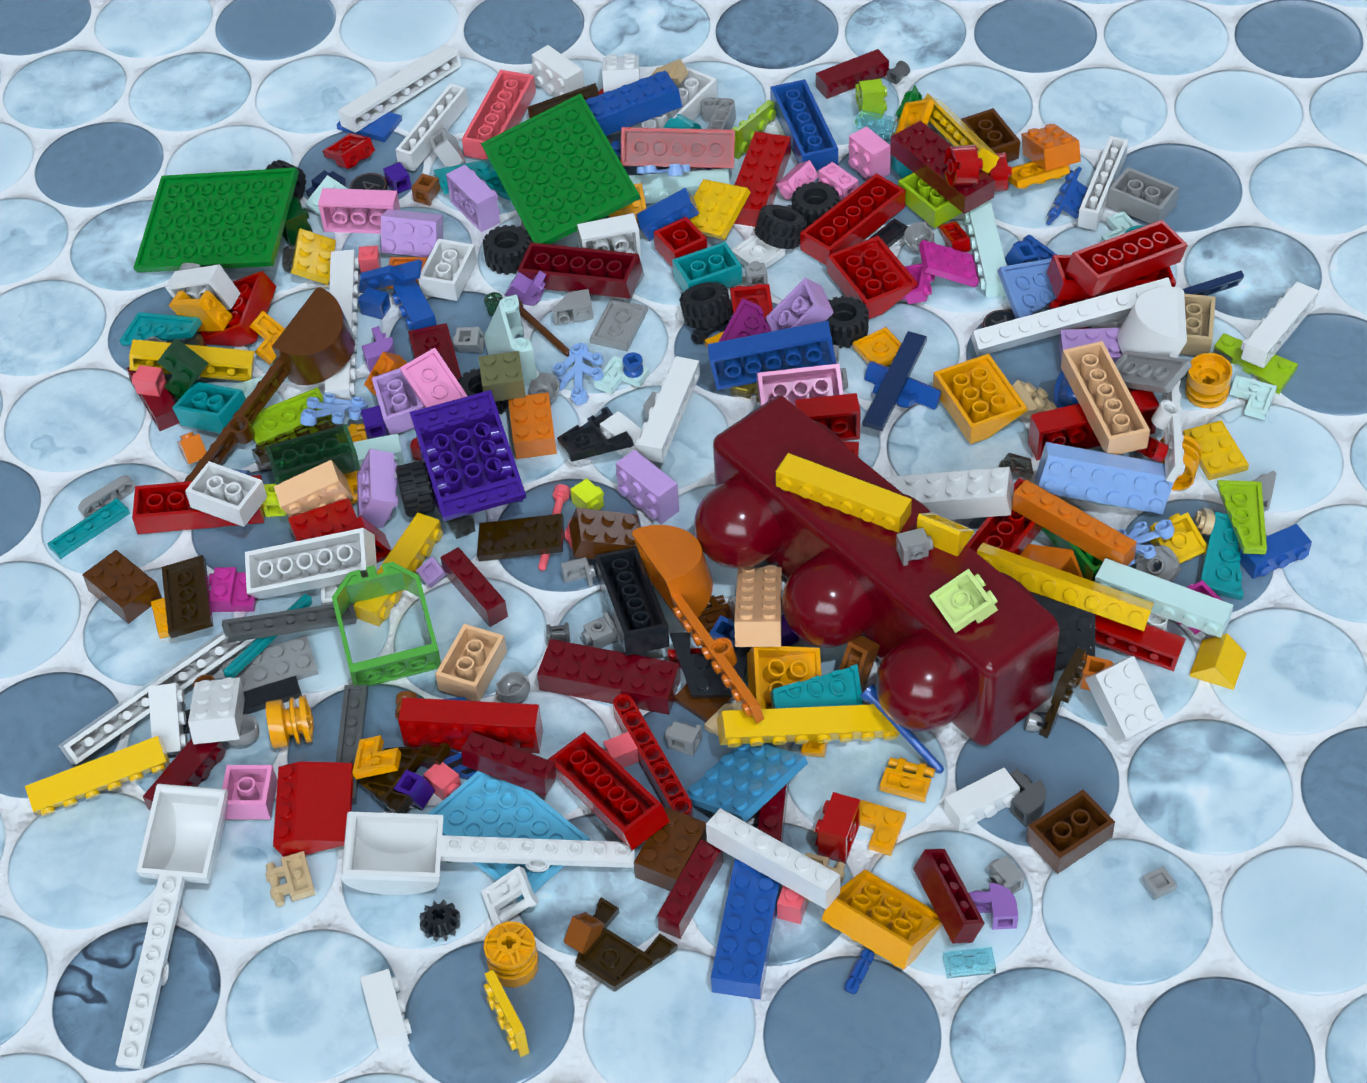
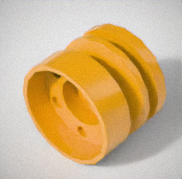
[1185,353,1232,409]
[1153,435,1202,491]
[266,695,314,749]
[483,921,539,988]

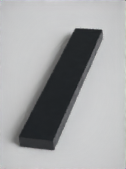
[183,675,302,734]

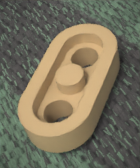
[1194,507,1215,535]

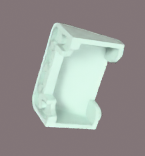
[484,295,537,386]

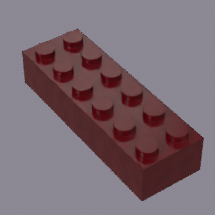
[890,121,995,214]
[517,243,643,299]
[537,639,681,715]

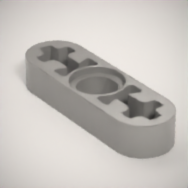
[78,475,136,518]

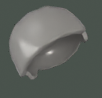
[904,222,935,253]
[528,373,560,403]
[496,672,530,703]
[228,714,259,746]

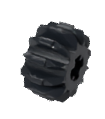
[419,899,461,942]

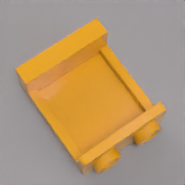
[169,290,232,332]

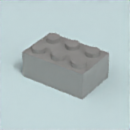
[1107,167,1179,224]

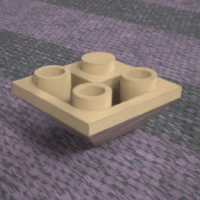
[1012,380,1057,417]

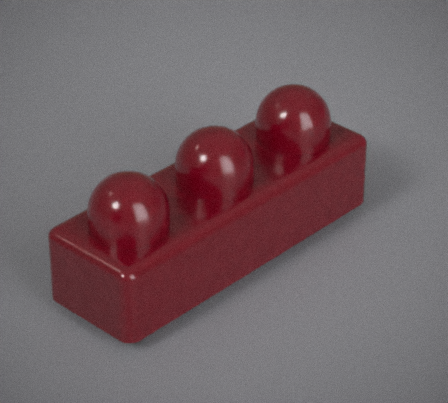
[694,395,1059,746]

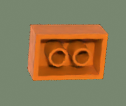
[1021,124,1081,171]
[508,392,557,459]

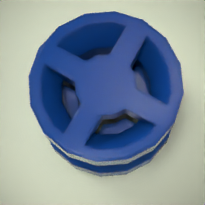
[622,352,644,378]

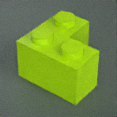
[855,79,887,122]

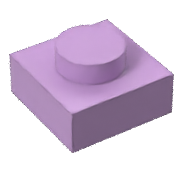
[416,556,447,588]

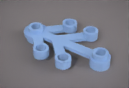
[637,164,690,176]
[552,343,604,405]
[300,393,368,426]
[1117,519,1175,566]

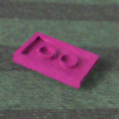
[919,240,979,287]

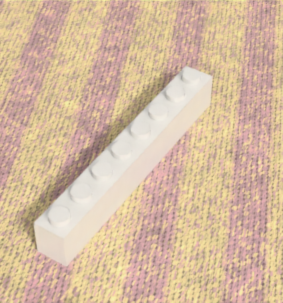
[338,44,461,133]

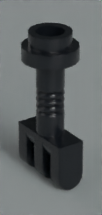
[691,320,729,344]

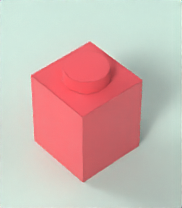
[358,245,381,273]
[132,365,166,397]
[603,732,639,768]
[423,762,461,800]
[777,885,808,924]

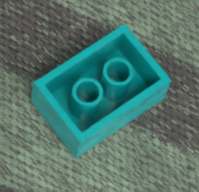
[672,242,743,293]
[172,381,246,433]

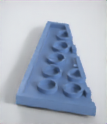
[997,258,1056,319]

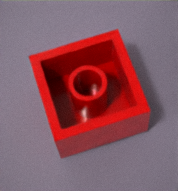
[654,217,707,268]
[815,792,861,864]

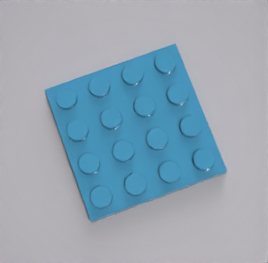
[686,743,808,822]

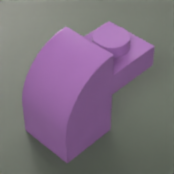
[505,271,546,306]
[362,326,396,373]
[969,883,1018,930]

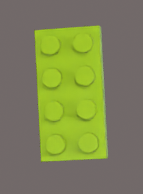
[251,387,332,445]

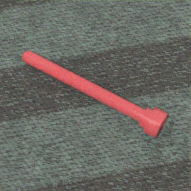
[538,484,571,571]

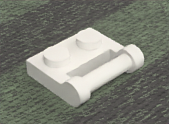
[481,866,539,926]

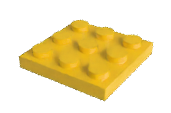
[689,179,751,240]

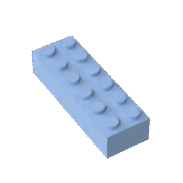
[1035,442,1173,514]

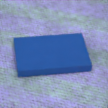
[337,112,402,142]

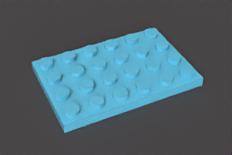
[428,771,590,902]

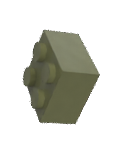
[478,351,526,401]

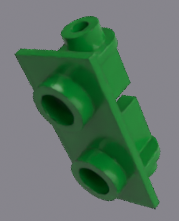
[896,85,922,119]

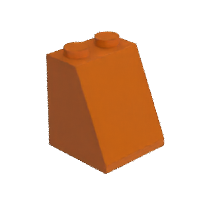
[1019,544,1083,599]

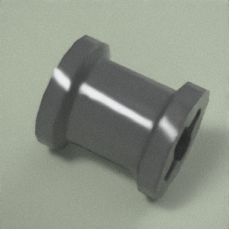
[887,61,910,84]
[546,622,570,643]

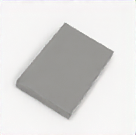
[590,298,648,352]

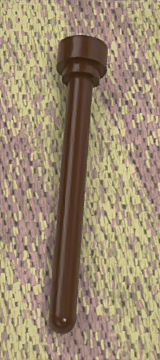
[518,298,570,357]

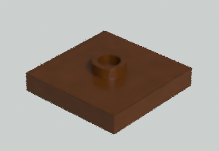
[674,684,734,722]

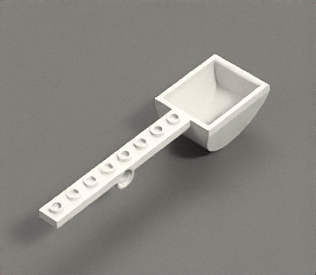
[1117,287,1187,483]
[116,784,228,1070]
[341,812,634,895]

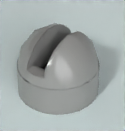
[1025,712,1043,732]

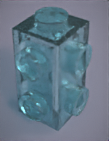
[855,110,900,140]

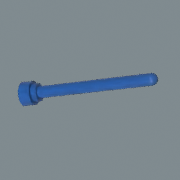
[860,684,944,774]

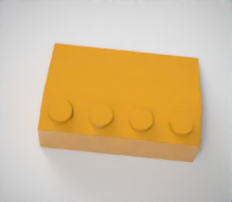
[933,353,1027,444]
[747,646,822,709]
[821,869,942,970]

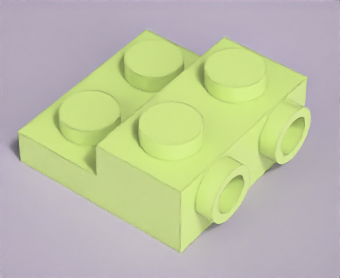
[929,569,998,633]

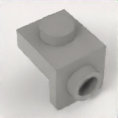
[561,557,596,587]

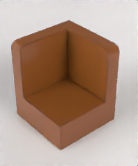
[564,912,605,954]

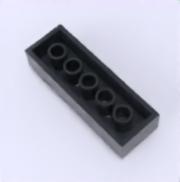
[594,547,670,656]

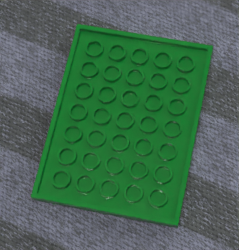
[481,93,641,245]
[133,167,299,273]

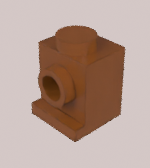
[411,173,440,206]

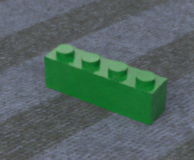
[1042,527,1103,582]

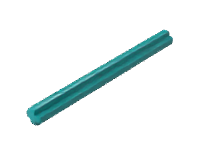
[223,594,313,678]

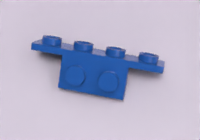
[1046,167,1088,226]
[359,260,422,293]
[865,361,941,410]

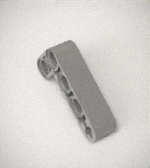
[701,97,736,130]

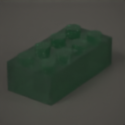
[265,424,360,485]

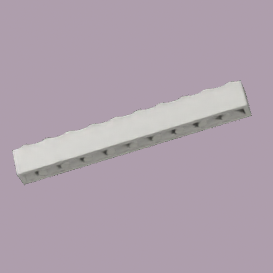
[325,250,360,405]
[971,277,1172,357]
[58,631,255,764]

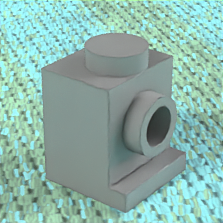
[744,261,768,286]
[453,327,485,354]
[896,528,933,566]
[582,612,618,648]
[665,721,702,757]
[987,855,1025,895]

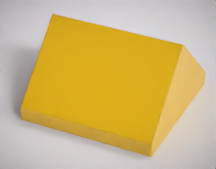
[917,513,975,557]
[1189,633,1247,690]

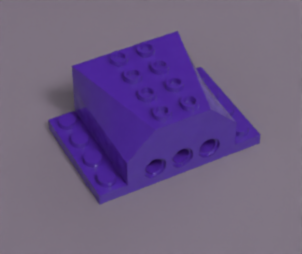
[410,390,526,521]

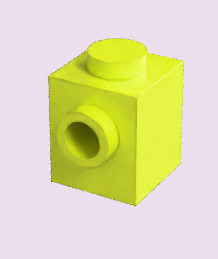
[570,478,604,510]
[262,483,287,517]

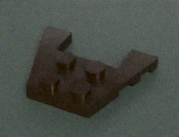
[1039,647,1087,738]
[359,743,451,814]
[575,897,678,991]

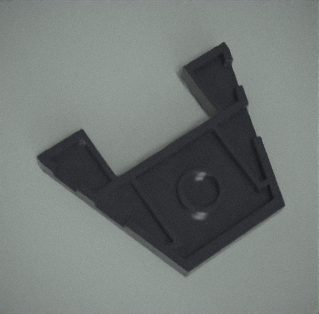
[557,407,635,462]
[1030,592,1095,672]
[670,632,752,699]

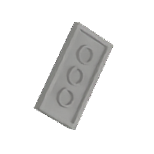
[1115,351,1192,394]
[221,636,318,692]

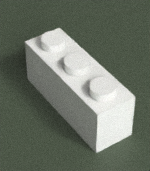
[600,411,655,463]
[148,683,188,755]
[943,768,1020,831]
[360,969,412,1053]

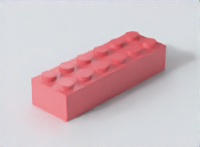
[462,70,536,160]

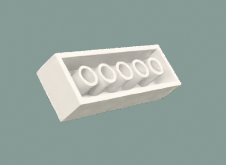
[631,67,718,128]
[883,467,1014,520]
[245,528,377,600]

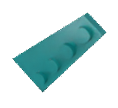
[433,159,498,195]
[119,312,202,346]
[1200,511,1244,601]
[770,664,864,709]

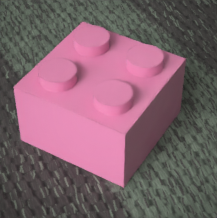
[848,126,891,180]
[222,765,277,820]

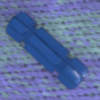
[844,949,874,994]

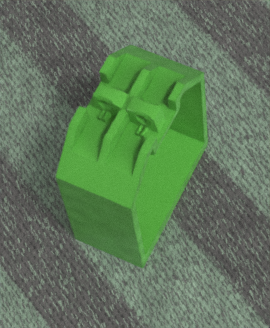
[332,562,441,687]

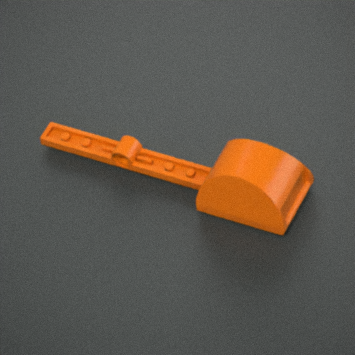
[632,525,764,723]

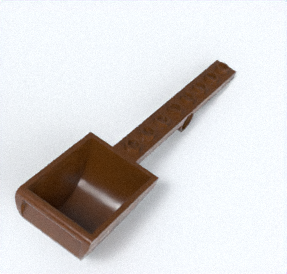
[184,287,355,482]

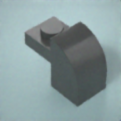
[1010,769,1046,828]

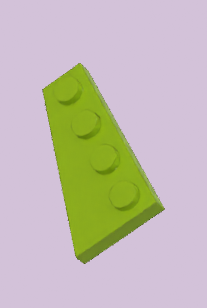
[732,100,776,159]
[1213,333,1298,395]
[1216,480,1267,554]

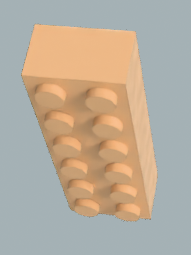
[1061,341,1150,455]
[734,565,782,647]

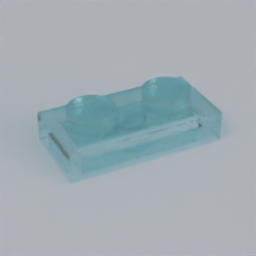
[942,947,996,979]

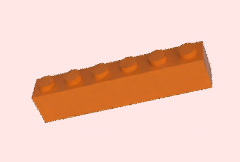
[1012,480,1137,566]

